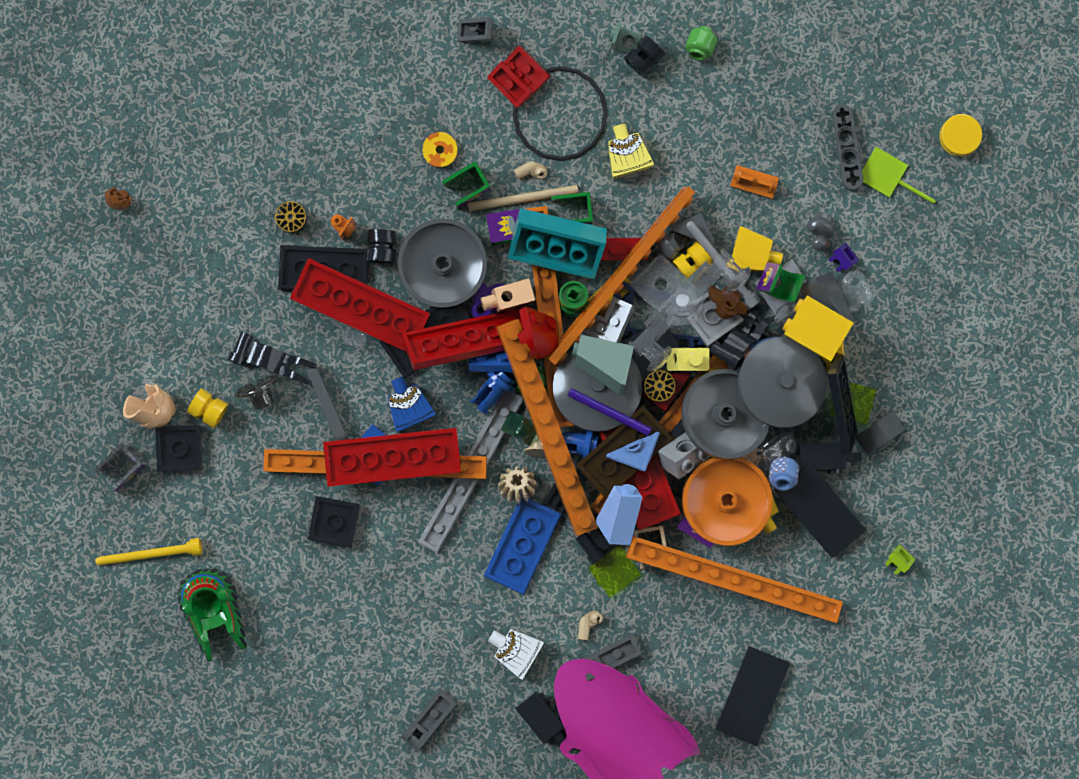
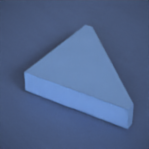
[606,432,660,472]

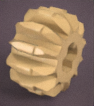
[498,465,537,505]

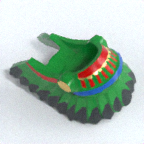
[177,568,247,663]

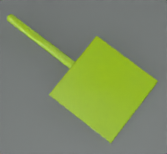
[857,147,936,204]

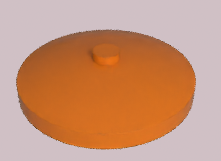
[682,457,773,546]

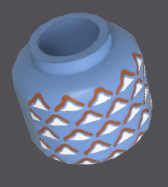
[769,457,799,491]

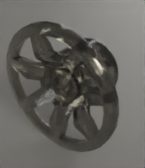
[234,375,280,410]

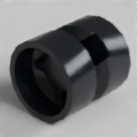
[624,35,665,78]
[366,229,397,263]

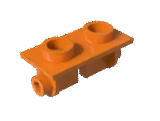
[730,165,779,199]
[331,214,356,240]

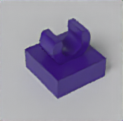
[829,243,859,272]

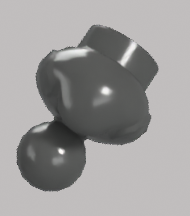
[807,212,834,251]
[653,233,684,267]

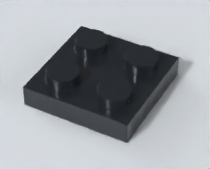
[155,425,203,472]
[308,496,360,548]

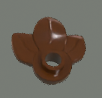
[708,285,748,320]

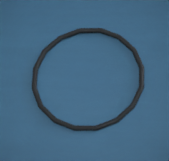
[512,66,607,161]

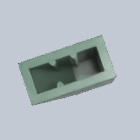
[572,335,634,395]

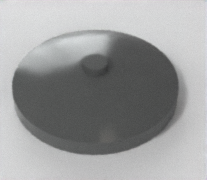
[398,219,487,308]
[737,337,827,428]
[553,350,642,432]
[681,369,769,460]

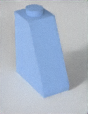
[596,484,642,545]

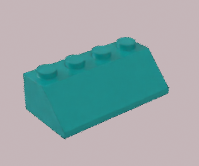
[508,208,607,279]

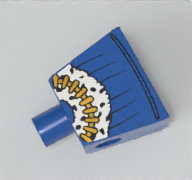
[388,376,436,432]

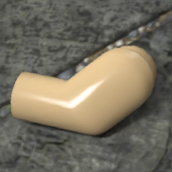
[514,161,547,179]
[578,611,603,640]

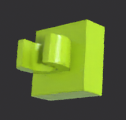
[885,544,915,575]

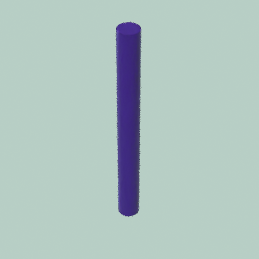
[567,388,651,436]

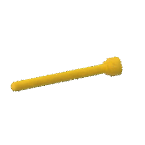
[95,538,202,566]

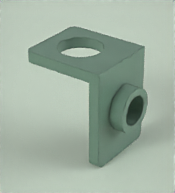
[609,22,641,53]

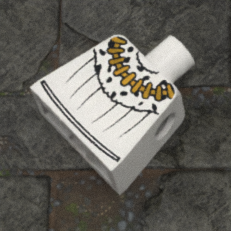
[488,629,544,679]

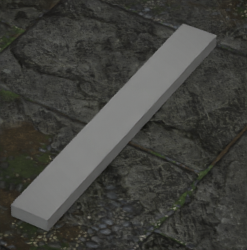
[418,391,524,553]

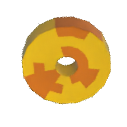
[422,132,458,168]

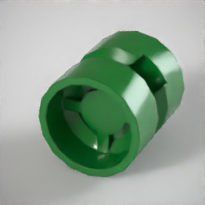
[559,281,588,318]

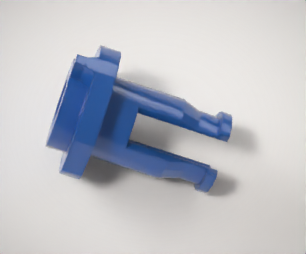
[470,372,517,415]
[562,431,601,458]

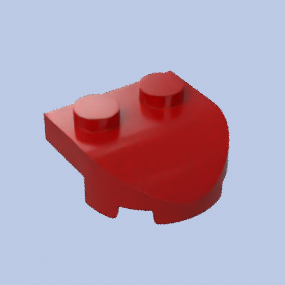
[517,307,559,359]

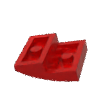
[487,45,551,108]

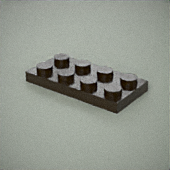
[576,406,673,499]

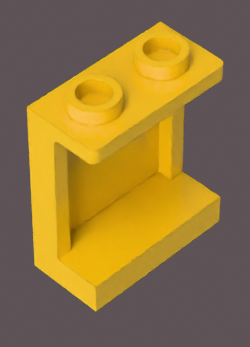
[782,296,854,364]

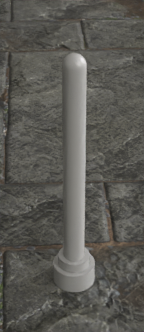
[686,221,761,310]

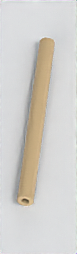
[468,185,578,212]

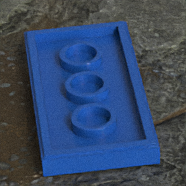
[484,499,561,595]

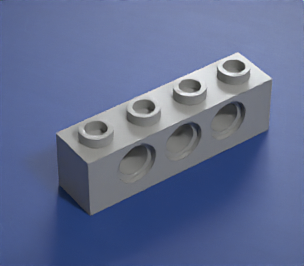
[658,432,711,479]

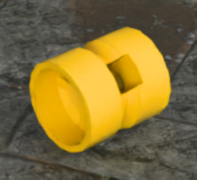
[672,242,715,284]
[187,388,229,428]

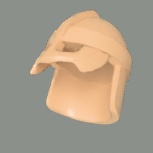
[123,384,176,429]

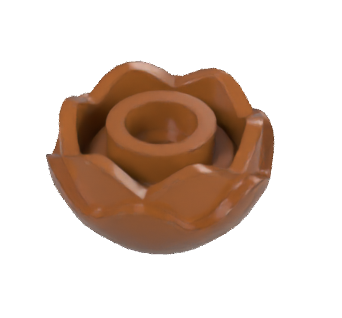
[105,187,132,210]

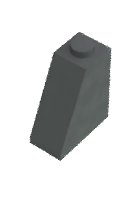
[799,272,854,321]

